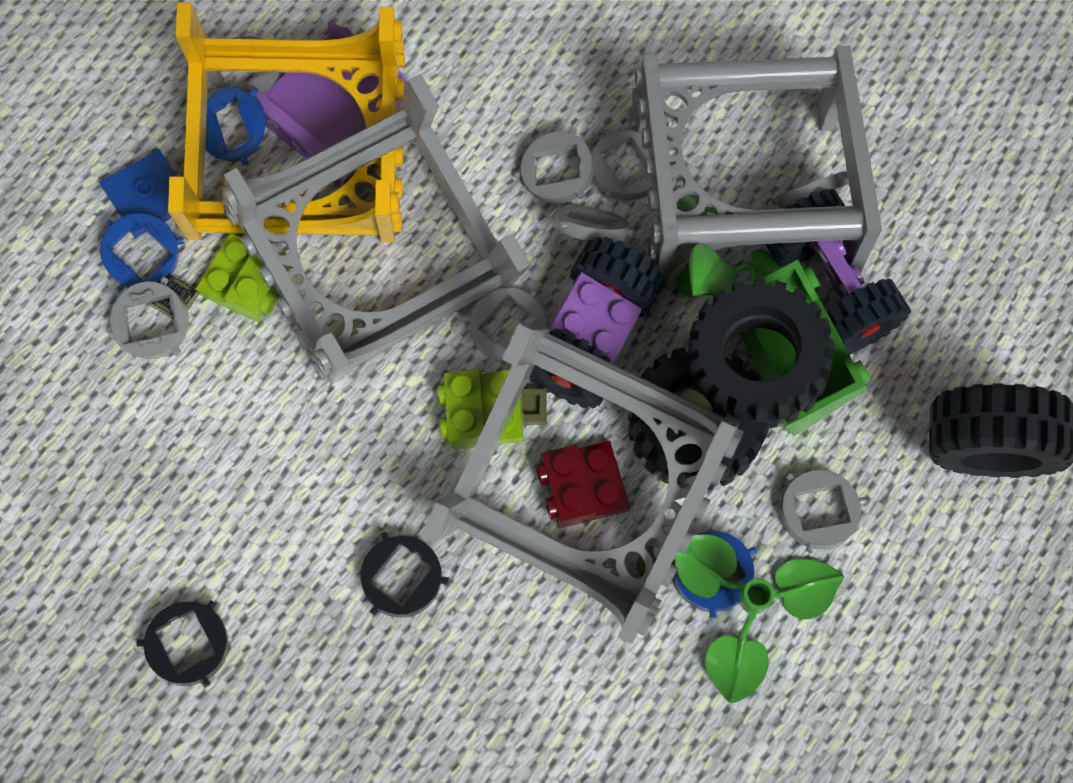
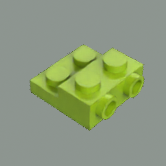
[196,233,292,323]
[438,369,525,450]

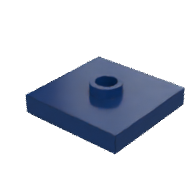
[99,149,178,238]

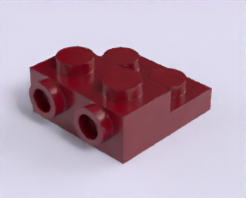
[536,441,630,529]

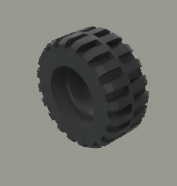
[688,279,834,429]
[627,347,769,490]
[929,383,1073,478]

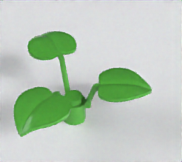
[674,186,783,298]
[674,534,844,703]

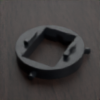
[360,532,449,618]
[136,600,229,688]

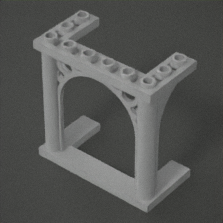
[629,45,882,288]
[221,74,531,385]
[420,323,744,644]

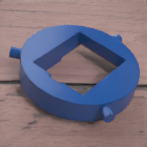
[205,87,266,166]
[100,213,185,288]
[673,531,757,618]

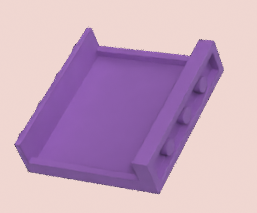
[256,20,407,188]

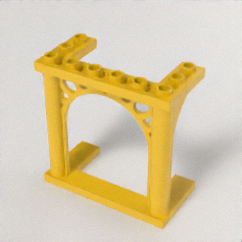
[168,2,405,243]

